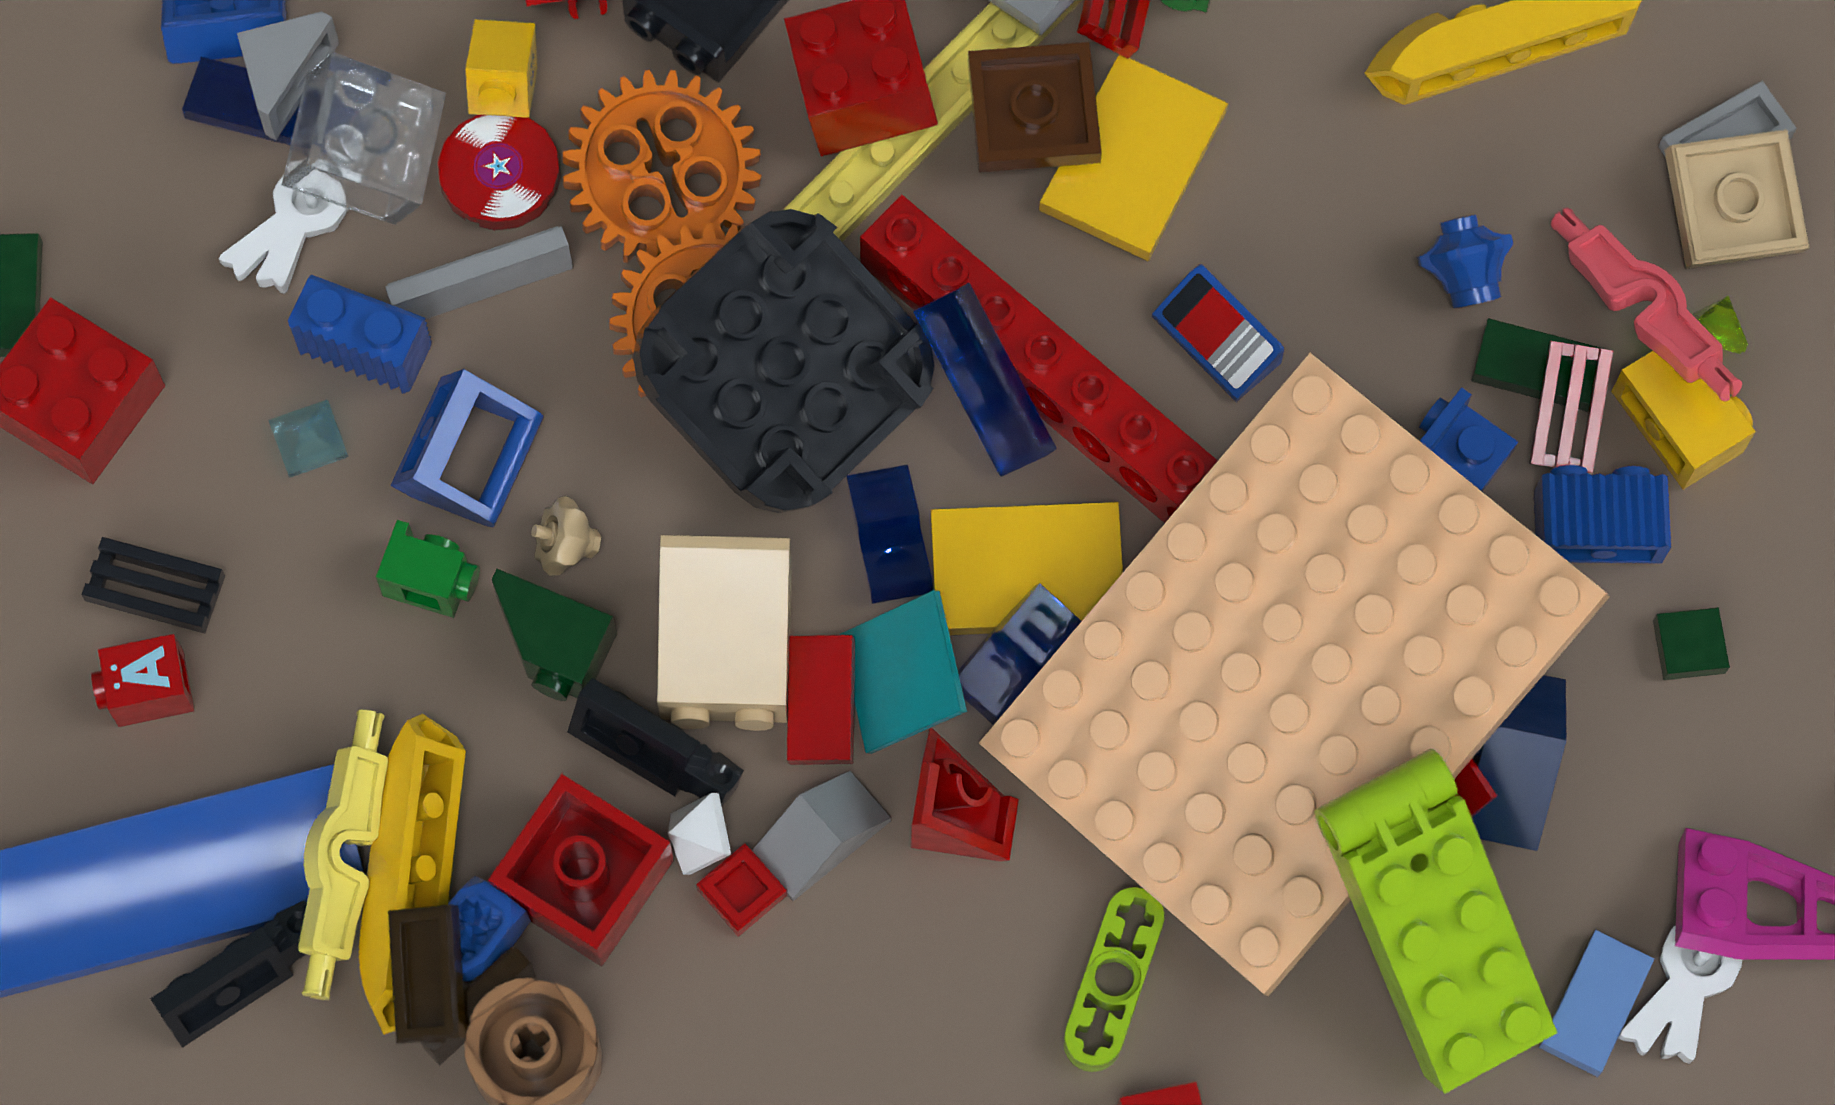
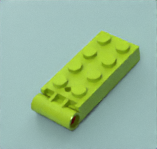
[1315,749,1557,1094]

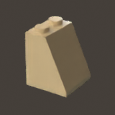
[657,535,792,731]

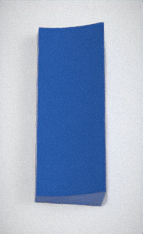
[0,764,365,998]

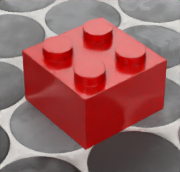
[784,0,938,157]
[0,297,165,485]
[488,774,674,967]

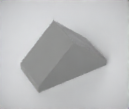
[237,11,339,140]
[752,771,891,901]

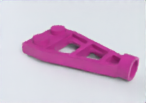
[1675,828,1835,960]

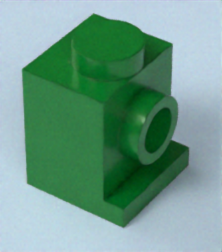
[376,520,480,618]

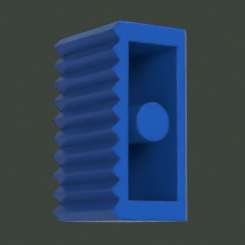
[288,275,432,394]
[1533,465,1671,564]

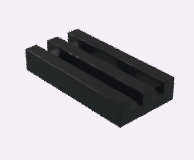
[81,537,225,634]

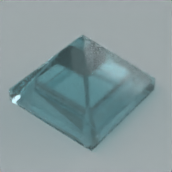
[269,399,349,478]

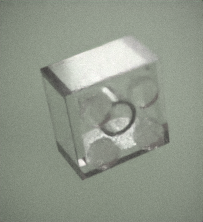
[281,52,446,225]

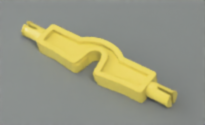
[298,709,388,1000]

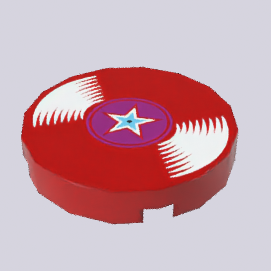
[437,114,561,231]

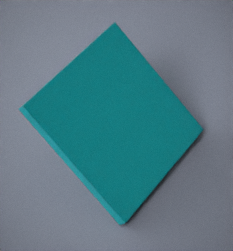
[840,590,967,754]

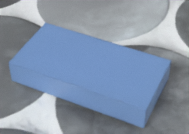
[1538,930,1654,1077]

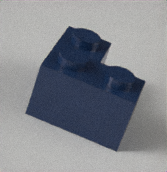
[1472,675,1567,851]

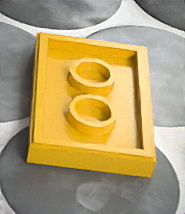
[1039,55,1228,262]
[930,502,1123,635]

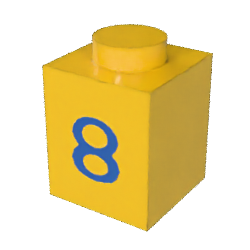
[465,19,537,118]

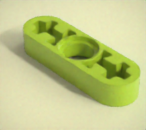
[1063,887,1164,1072]

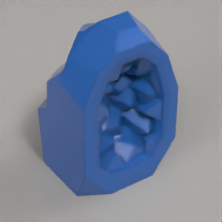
[448,876,531,982]

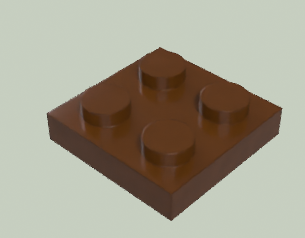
[968,42,1102,173]

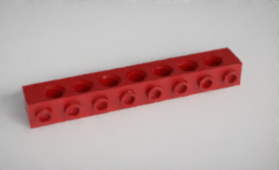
[860,194,1218,523]

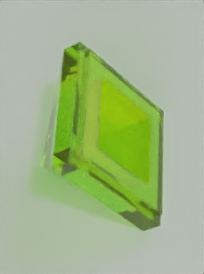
[1692,295,1748,354]

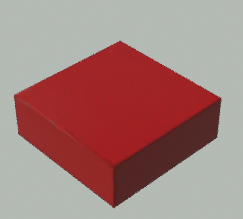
[696,843,787,937]

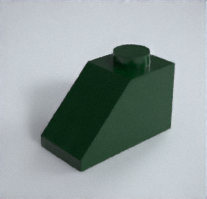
[491,569,617,701]

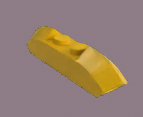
[1365,0,1642,105]
[359,713,466,1035]

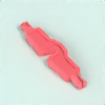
[1551,208,1742,401]

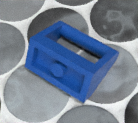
[390,369,544,527]

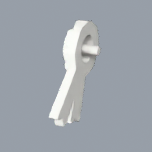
[219,162,350,294]
[1618,926,1743,1064]

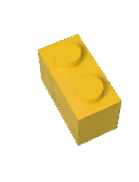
[1611,351,1756,490]

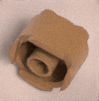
[465,978,602,1105]

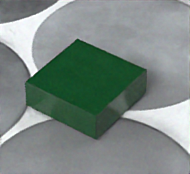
[1653,607,1730,680]

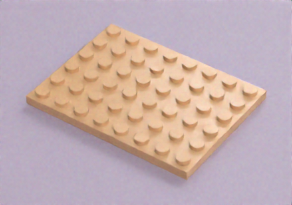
[979,353,1609,996]

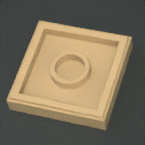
[1665,129,1809,269]

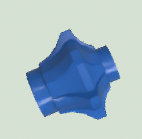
[1417,214,1514,308]

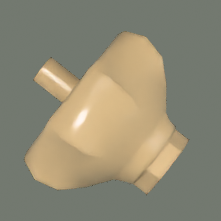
[531,496,601,576]

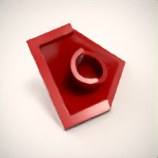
[911,727,1019,862]

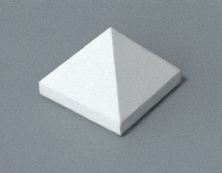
[668,793,731,875]

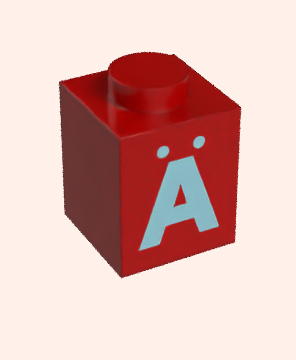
[91,634,194,727]

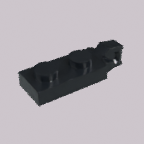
[567,678,744,807]
[150,900,307,1048]

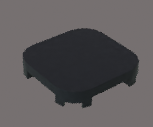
[633,209,935,513]

